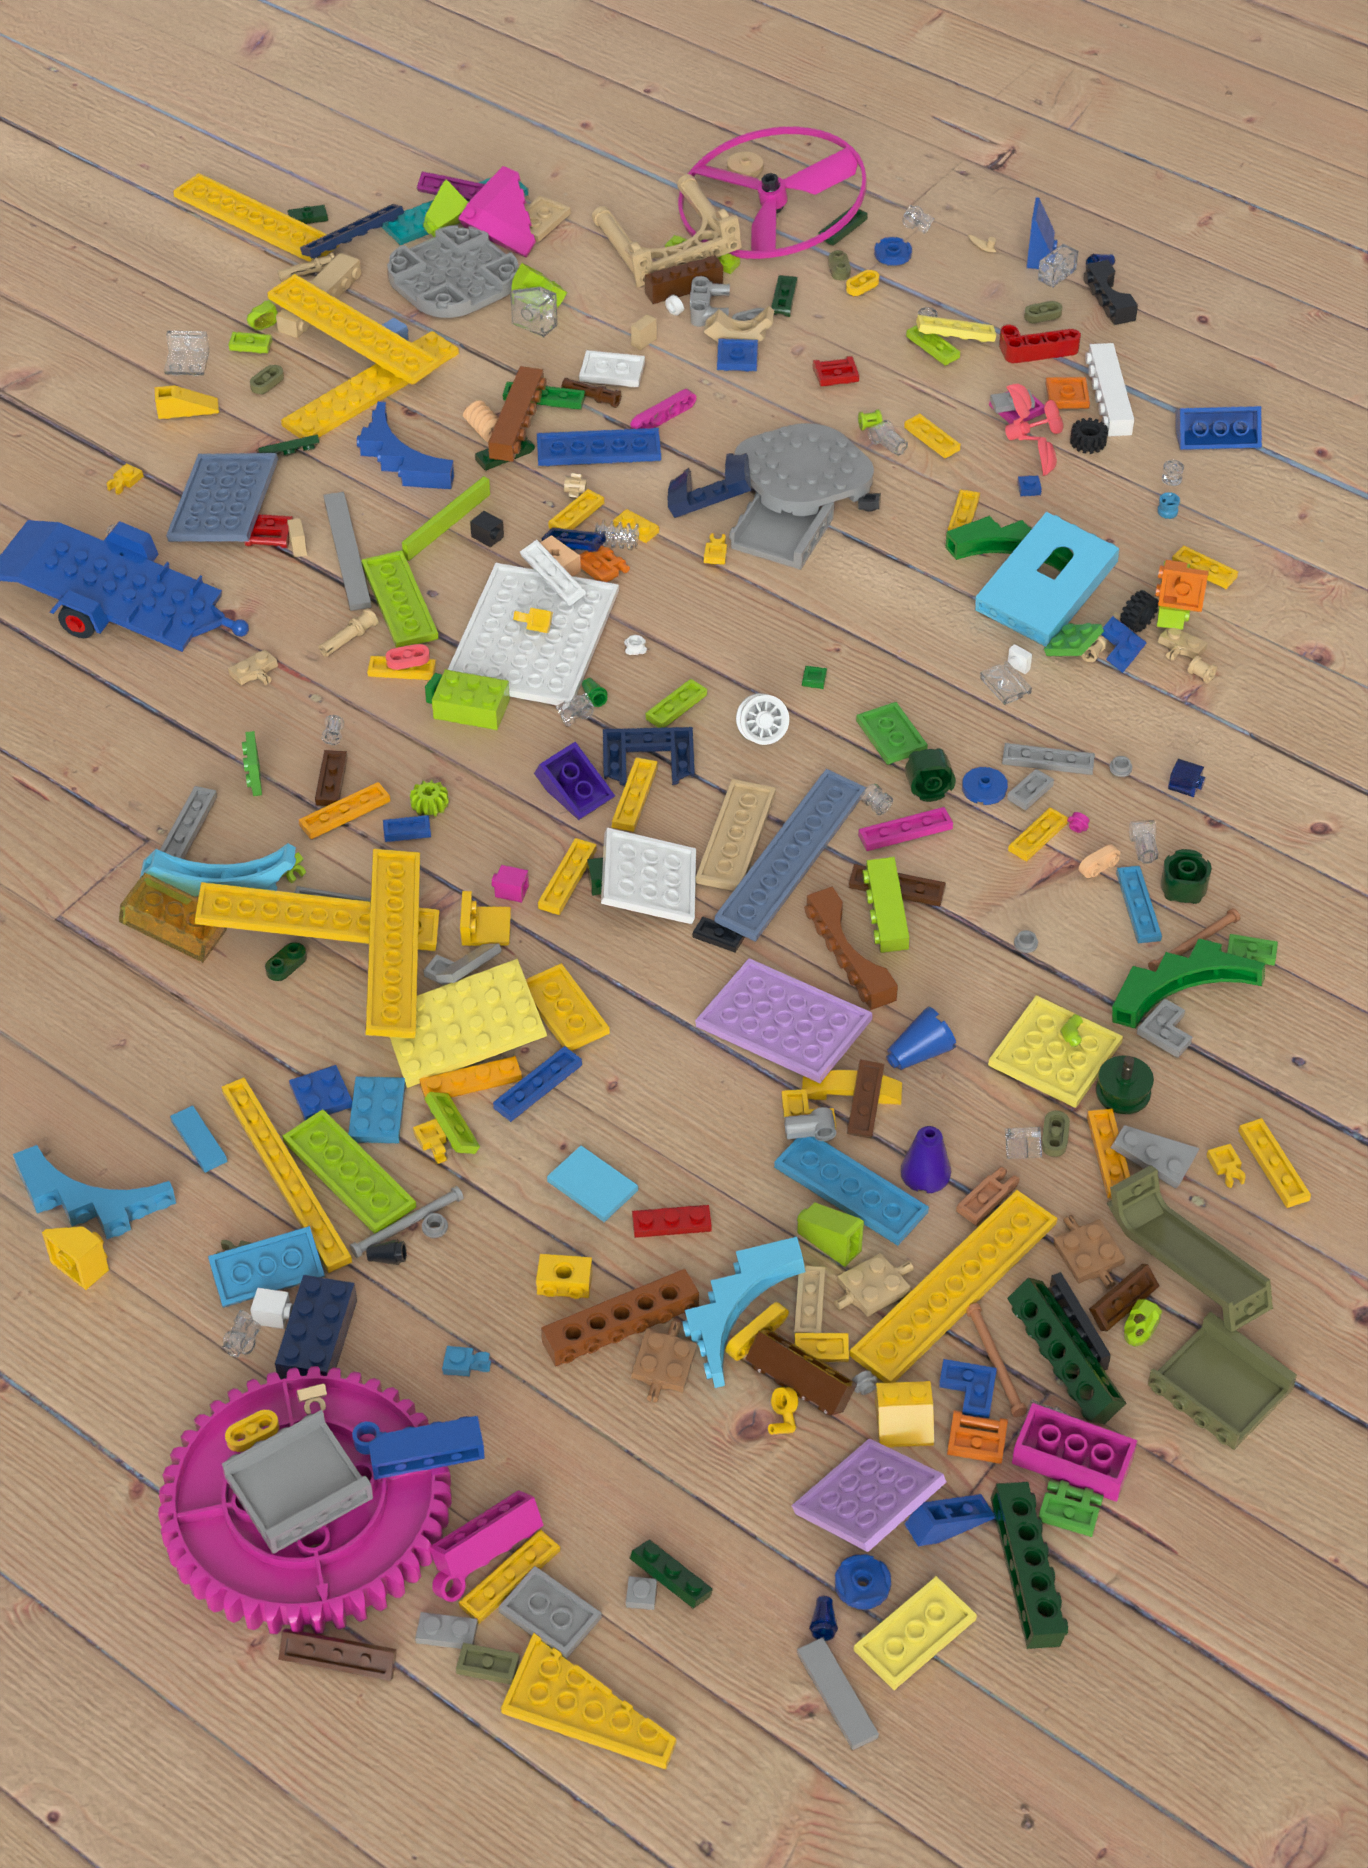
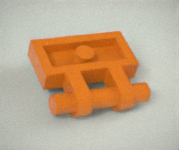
[579,545,630,582]

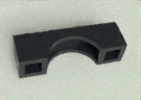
[1083,260,1138,325]

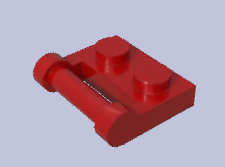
[812,356,859,386]
[245,514,293,548]

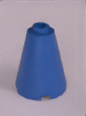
[886,1006,956,1070]

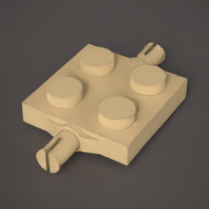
[834,1253,914,1317]

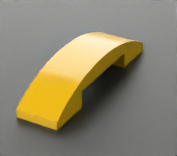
[802,1070,902,1105]

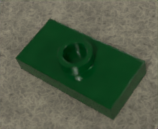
[287,204,328,224]

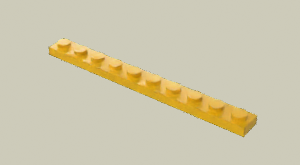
[221,1077,352,1273]

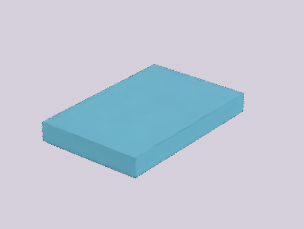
[547,1146,638,1222]

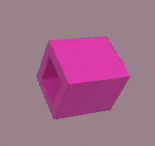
[491,865,529,903]

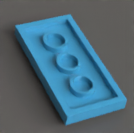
[208,1226,325,1308]

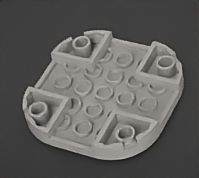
[387,225,518,318]
[734,423,874,516]

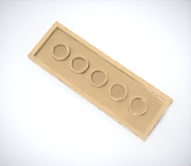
[696,779,776,891]

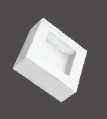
[1007,644,1032,674]

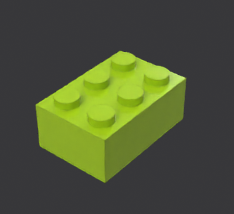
[432,669,510,730]

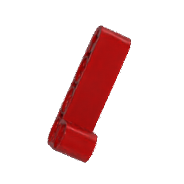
[999,325,1081,363]

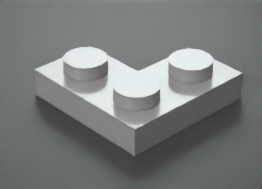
[1137,998,1193,1058]

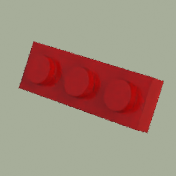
[632,1205,712,1238]

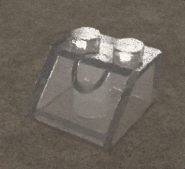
[511,287,558,337]

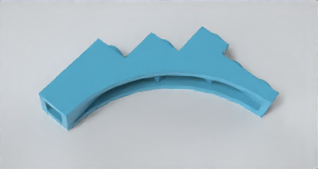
[140,843,296,903]
[682,1237,805,1388]

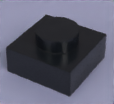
[858,493,881,512]

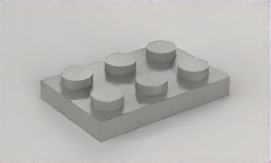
[499,1566,602,1659]

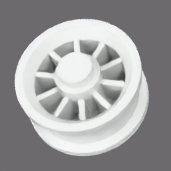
[736,693,789,745]

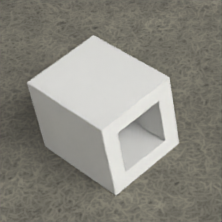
[250,1288,293,1329]

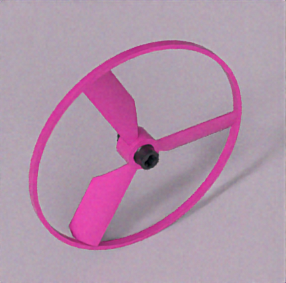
[678,127,867,259]

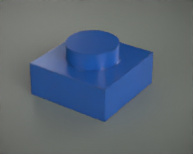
[1017,476,1042,496]

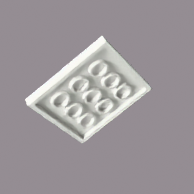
[601,828,696,924]

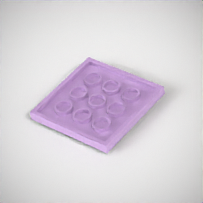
[792,1439,946,1552]

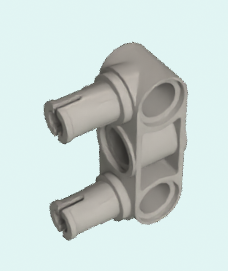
[690,276,730,327]

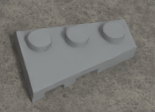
[1111,1125,1200,1189]

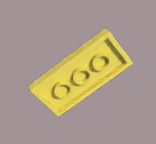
[854,1576,977,1690]

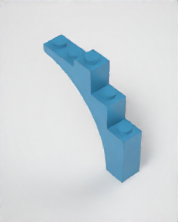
[13,1145,176,1239]

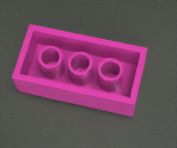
[1012,1403,1138,1502]

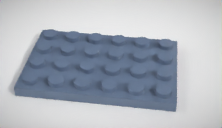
[166,453,278,542]

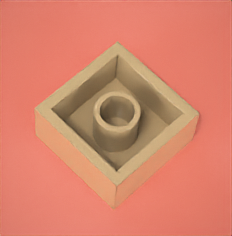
[631,314,657,350]
[287,518,307,557]

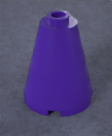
[901,1126,952,1193]

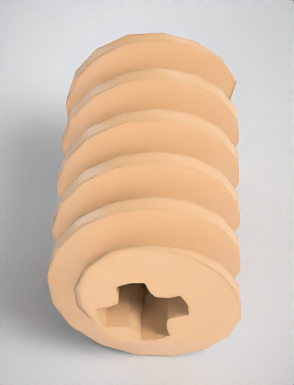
[463,400,498,442]

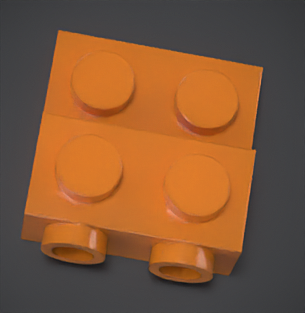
[1155,560,1209,612]

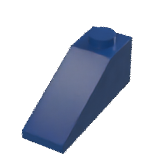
[905,1494,995,1546]

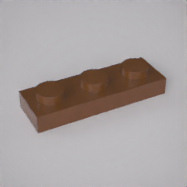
[315,750,348,806]
[847,1059,885,1139]
[1089,1264,1160,1331]

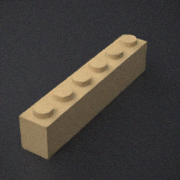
[276,253,361,338]

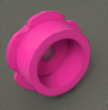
[1067,812,1090,833]

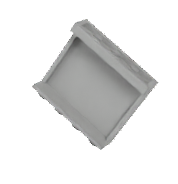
[729,491,834,570]
[222,1410,373,1554]

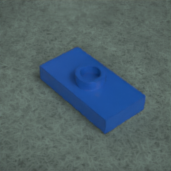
[383,815,431,842]

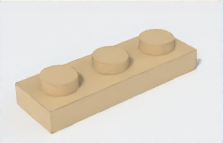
[794,1266,825,1337]

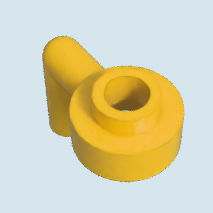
[768,1387,798,1435]

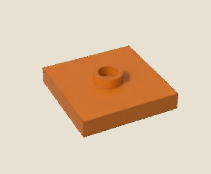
[1045,377,1090,409]

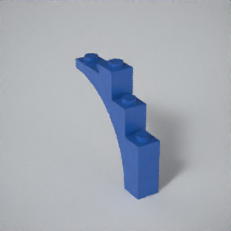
[357,402,454,489]

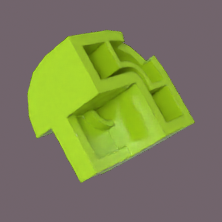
[511,263,568,314]

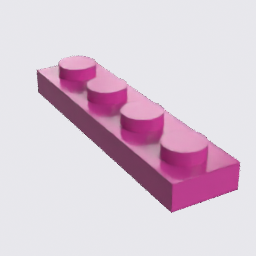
[858,807,953,851]

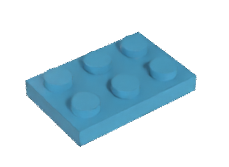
[348,1077,406,1143]

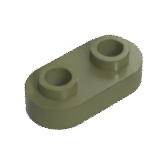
[828,250,851,281]
[1024,301,1062,324]
[250,365,284,394]
[1041,1111,1070,1157]

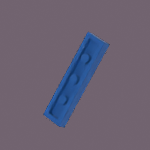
[493,1046,582,1122]

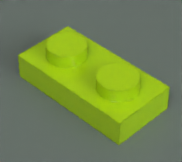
[229,332,272,353]

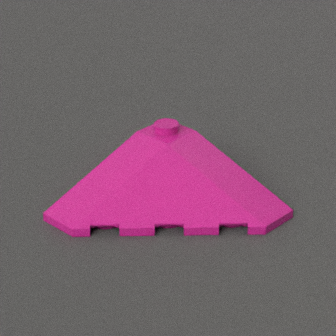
[458,166,536,258]

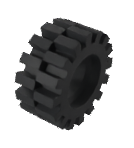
[1070,418,1108,454]
[1120,590,1159,632]

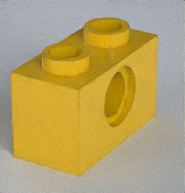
[536,1254,593,1299]

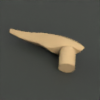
[968,234,996,252]

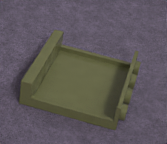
[1148,1312,1297,1450]

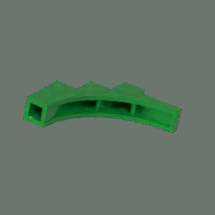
[945,515,1074,572]
[1112,938,1265,1029]

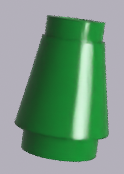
[582,678,608,707]

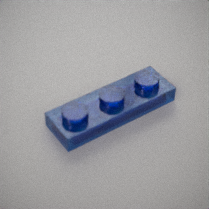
[541,527,606,552]

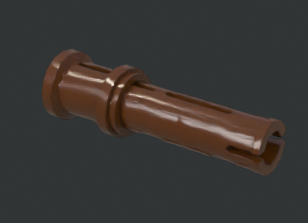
[561,378,622,408]

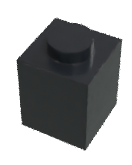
[470,511,504,548]

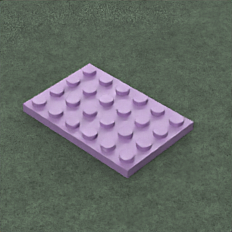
[695,958,872,1083]

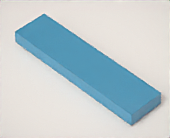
[1116,866,1162,943]

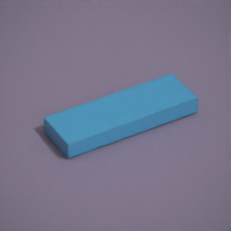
[170,1105,227,1173]

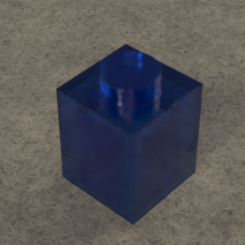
[1168,759,1206,797]

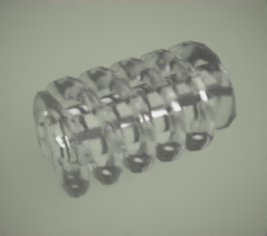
[594,520,639,550]

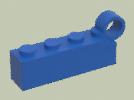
[352,1416,485,1480]

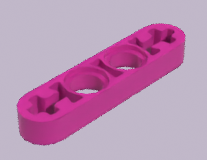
[630,389,696,429]

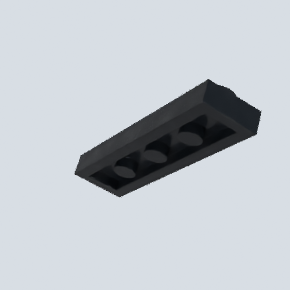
[1048,1272,1111,1371]

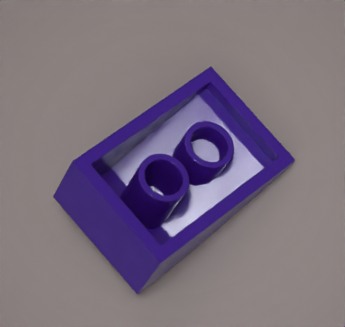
[534,742,615,820]

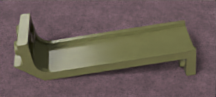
[1107,1165,1273,1333]

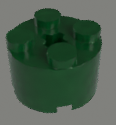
[905,748,956,802]
[1161,849,1212,904]

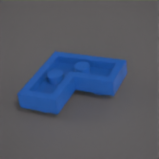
[1101,616,1146,673]
[939,1359,997,1419]

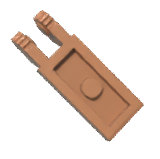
[956,1167,1020,1225]

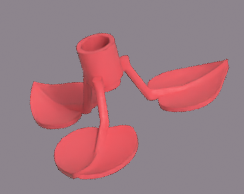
[1005,384,1064,476]

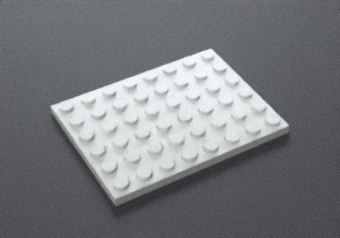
[448,563,619,708]

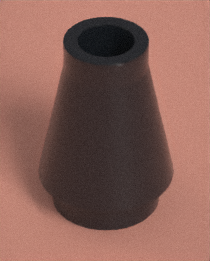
[367,1239,407,1265]

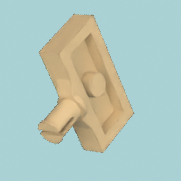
[1158,628,1208,661]
[228,650,278,685]

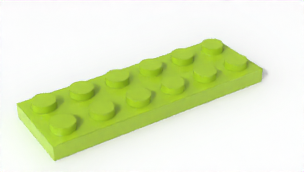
[361,550,439,648]
[282,1109,417,1234]

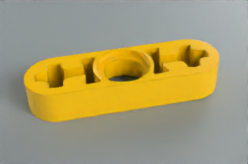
[725,1302,789,1361]

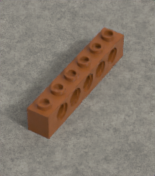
[541,1269,699,1367]

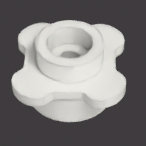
[624,635,647,655]

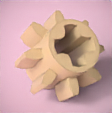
[564,473,587,498]

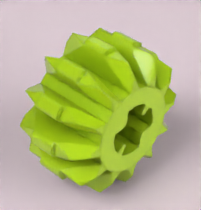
[410,780,449,817]

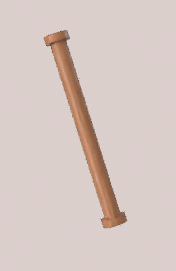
[1148,908,1241,972]
[966,1303,1028,1417]

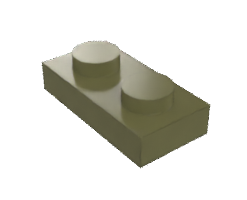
[456,1643,520,1685]

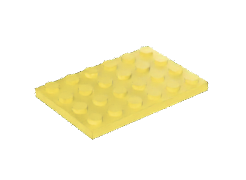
[390,959,547,1088]

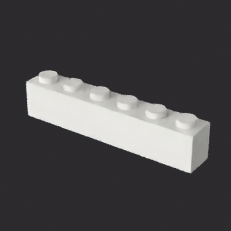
[1085,343,1134,436]

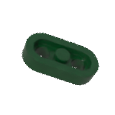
[265,942,307,981]

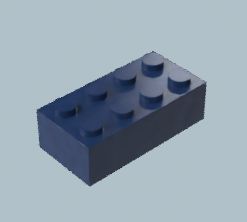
[275,1275,357,1380]

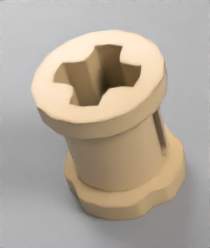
[1188,656,1217,683]

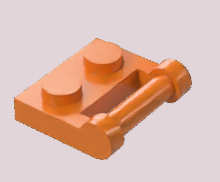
[947,1410,1008,1464]

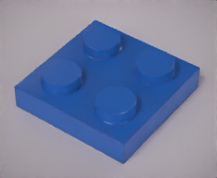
[717,339,758,371]
[289,1065,352,1120]

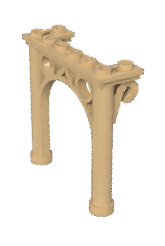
[592,174,742,288]

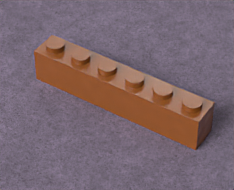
[488,366,547,462]

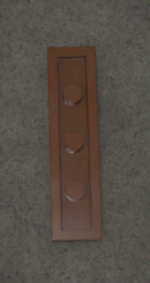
[849,864,946,907]
[278,1628,397,1681]

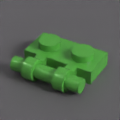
[1039,1480,1104,1537]

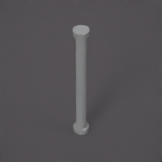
[350,1186,464,1258]

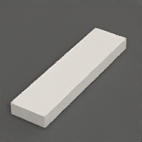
[520,540,586,606]

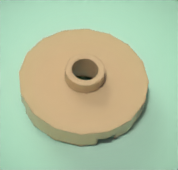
[727,152,764,177]

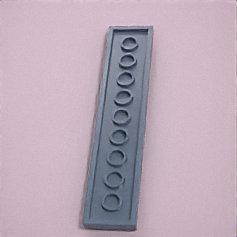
[714,769,866,942]

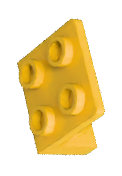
[460,891,511,946]

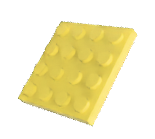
[988,995,1123,1108]

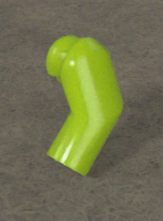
[1061,1014,1083,1047]

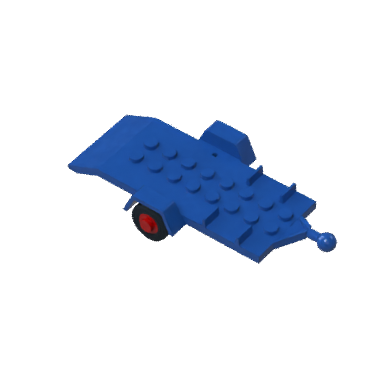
[0,520,249,652]

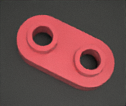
[386,644,430,670]

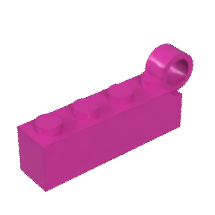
[430,1490,544,1602]

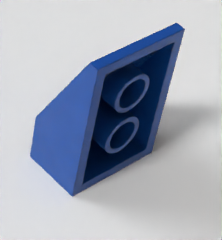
[1027,198,1058,270]

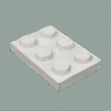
[579,350,645,387]

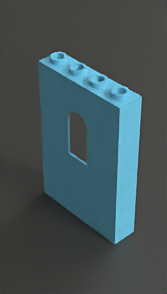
[975,512,1119,647]

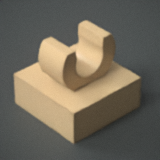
[296,1384,327,1415]

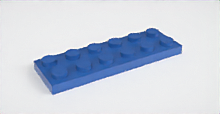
[537,428,661,466]

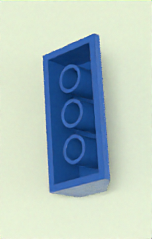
[1175,406,1262,450]

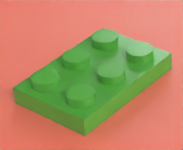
[856,702,928,765]

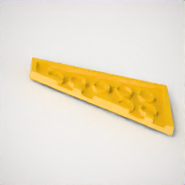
[501,1633,676,1769]

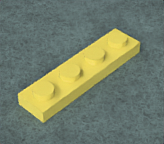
[916,315,996,342]

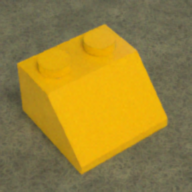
[42,1226,109,1290]
[875,1381,934,1447]

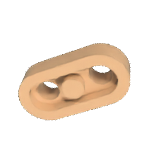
[1079,844,1120,878]

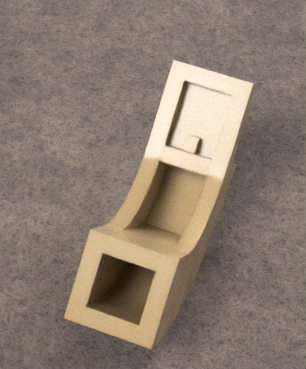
[704,306,774,342]

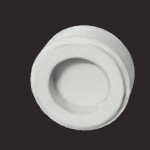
[665,295,684,316]

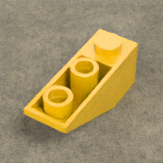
[154,385,219,419]

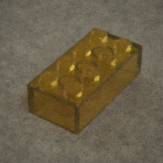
[119,872,227,963]

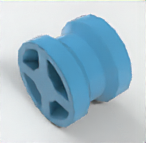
[1157,492,1180,519]

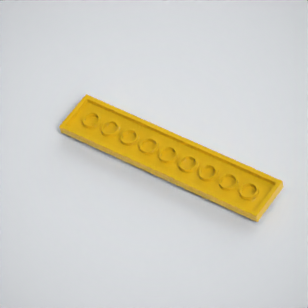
[173,173,339,262]
[267,274,440,385]
[281,331,459,438]
[365,849,420,1039]
[195,882,439,951]
[849,1190,1057,1383]

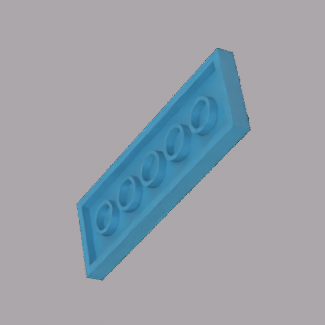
[774,1137,929,1246]

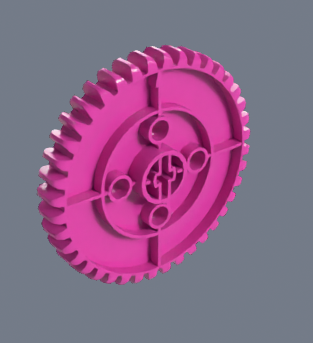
[158,1366,452,1635]

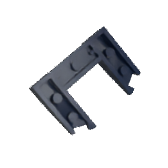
[668,453,751,518]
[603,727,695,786]

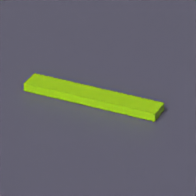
[402,476,490,561]

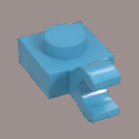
[442,1346,491,1377]

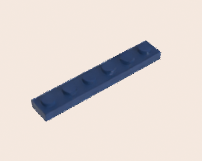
[300,204,404,258]

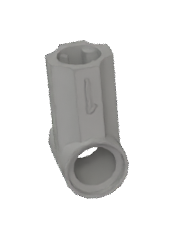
[784,1107,837,1141]

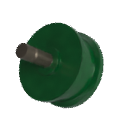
[1096,1056,1154,1114]

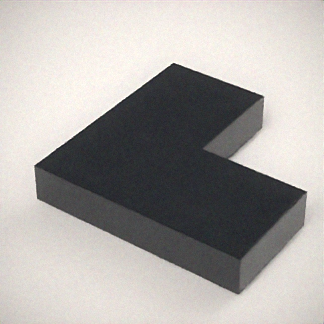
[692,917,745,953]

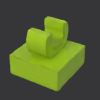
[281,852,306,883]

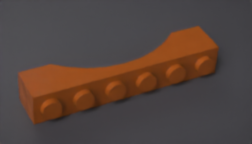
[804,886,898,1010]

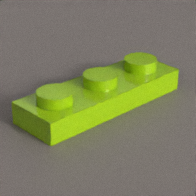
[906,325,960,365]
[645,679,707,728]
[425,1092,480,1154]

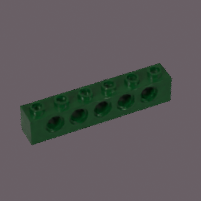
[1007,1277,1127,1424]
[990,1482,1068,1649]

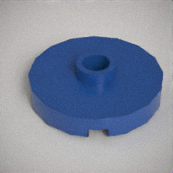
[874,237,912,265]
[962,767,1008,805]
[835,1554,891,1609]

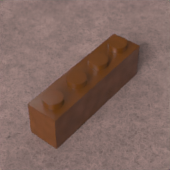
[645,255,723,304]
[745,1329,857,1416]

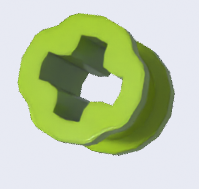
[858,409,882,431]

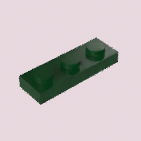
[818,207,868,246]
[256,434,320,456]
[629,1539,713,1609]

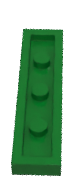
[503,381,586,410]

